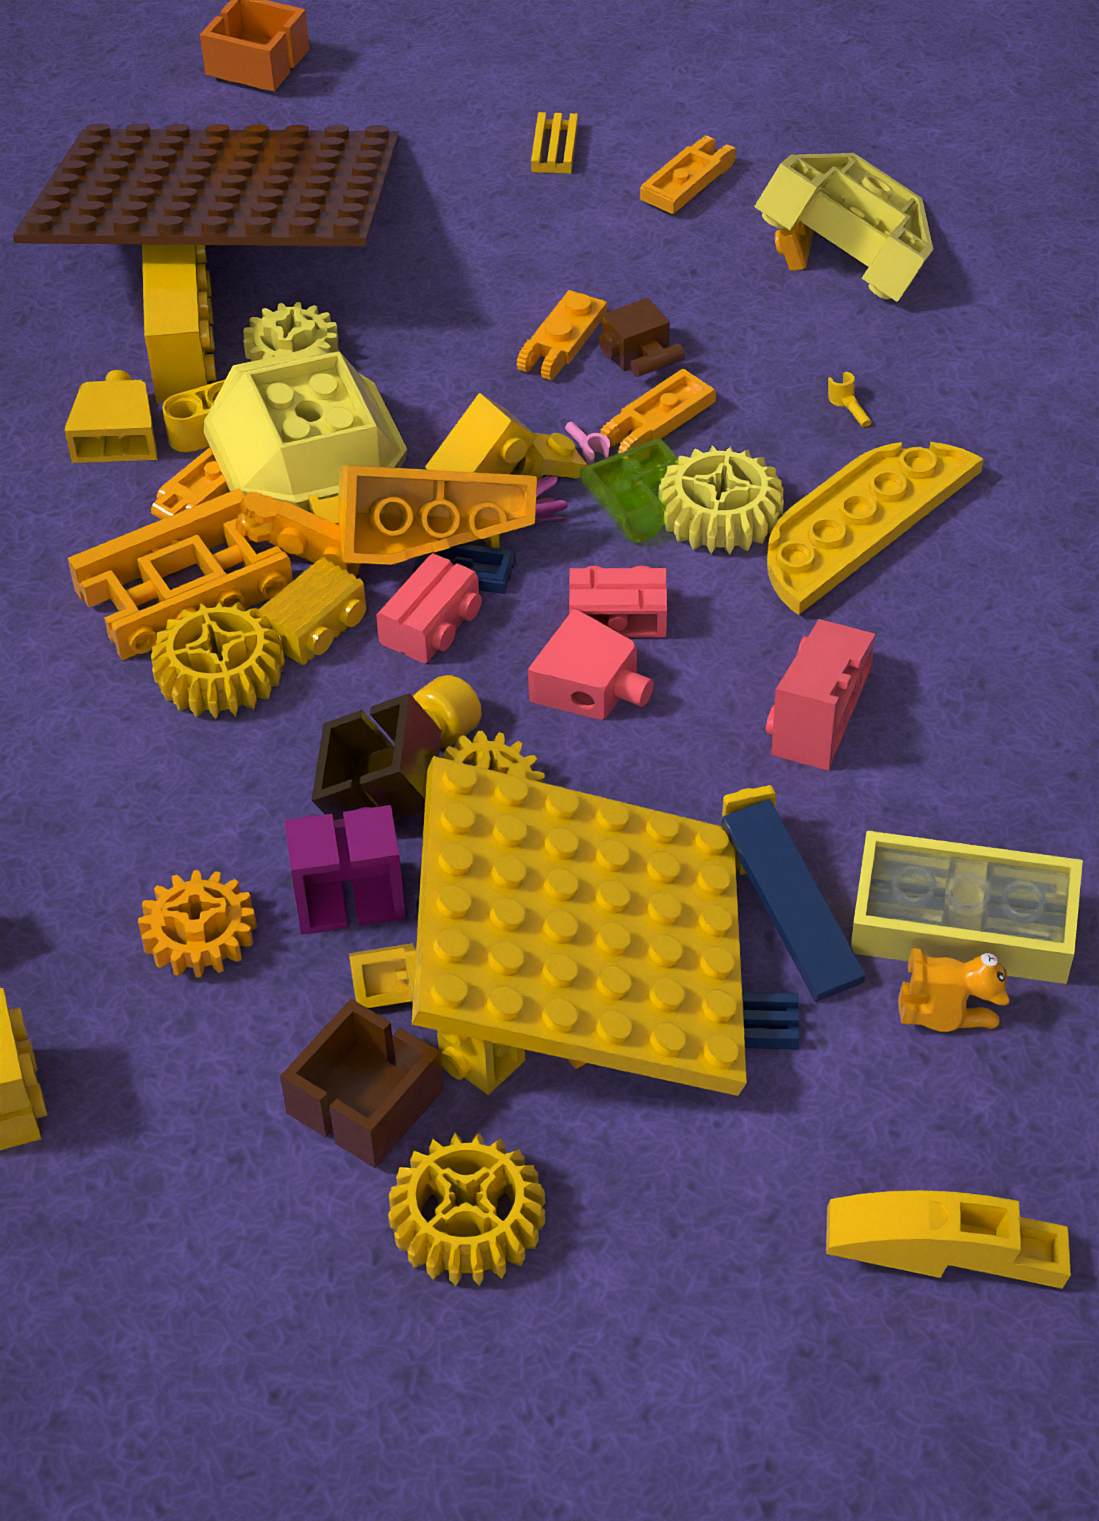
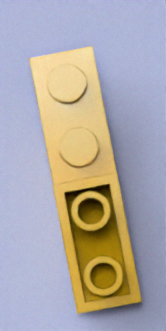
[826,1190,1071,1289]

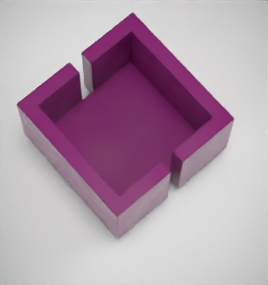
[284,805,406,934]

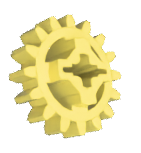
[243,302,339,362]

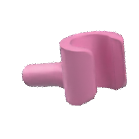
[565,421,610,466]

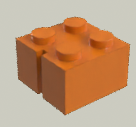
[200,0,310,92]

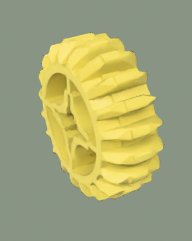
[658,445,784,555]

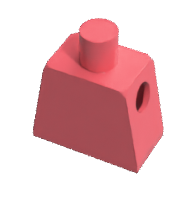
[528,609,654,720]

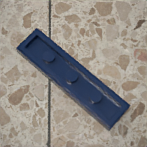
[721,799,866,1002]

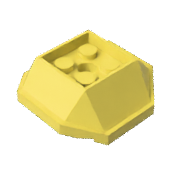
[204,347,407,511]

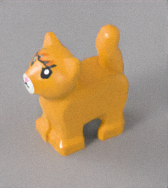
[898,948,1010,1032]

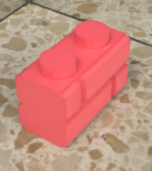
[376,553,482,664]
[569,566,667,638]

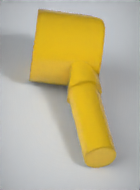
[828,372,872,428]

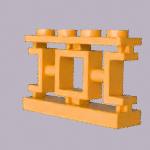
[67,488,293,660]

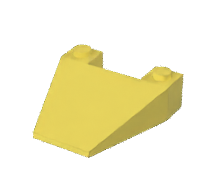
[754,153,933,302]

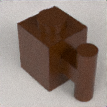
[599,297,685,377]

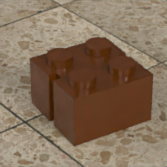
[280,999,444,1168]

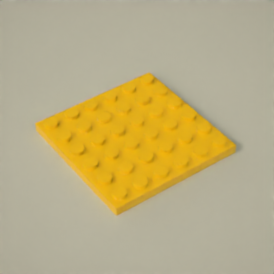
[412,756,747,1096]

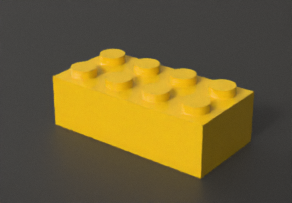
[142,244,217,403]

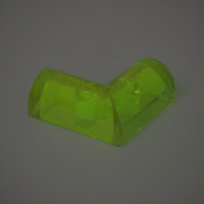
[580,438,679,543]

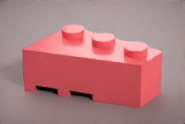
[766,619,876,771]

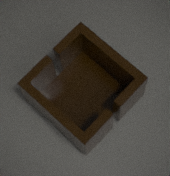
[311,693,442,821]

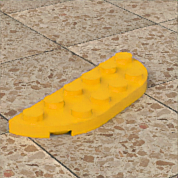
[767,442,983,615]

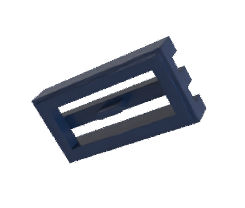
[413,544,516,594]
[742,992,799,1050]

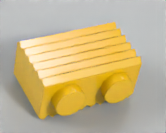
[255,557,367,665]

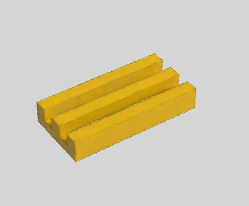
[531,112,578,174]

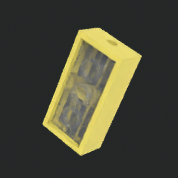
[851,831,1083,984]

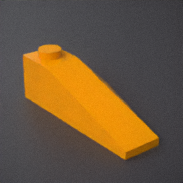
[338,465,537,565]

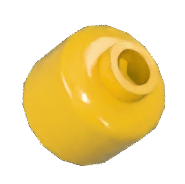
[413,675,482,749]

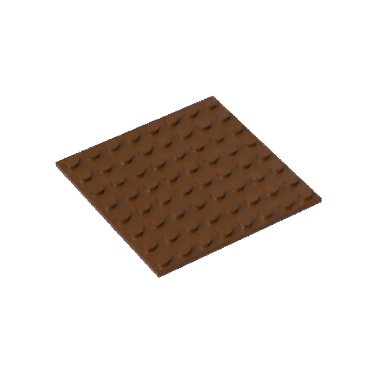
[13,123,399,246]

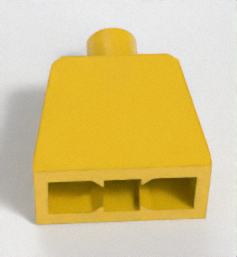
[65,370,158,463]

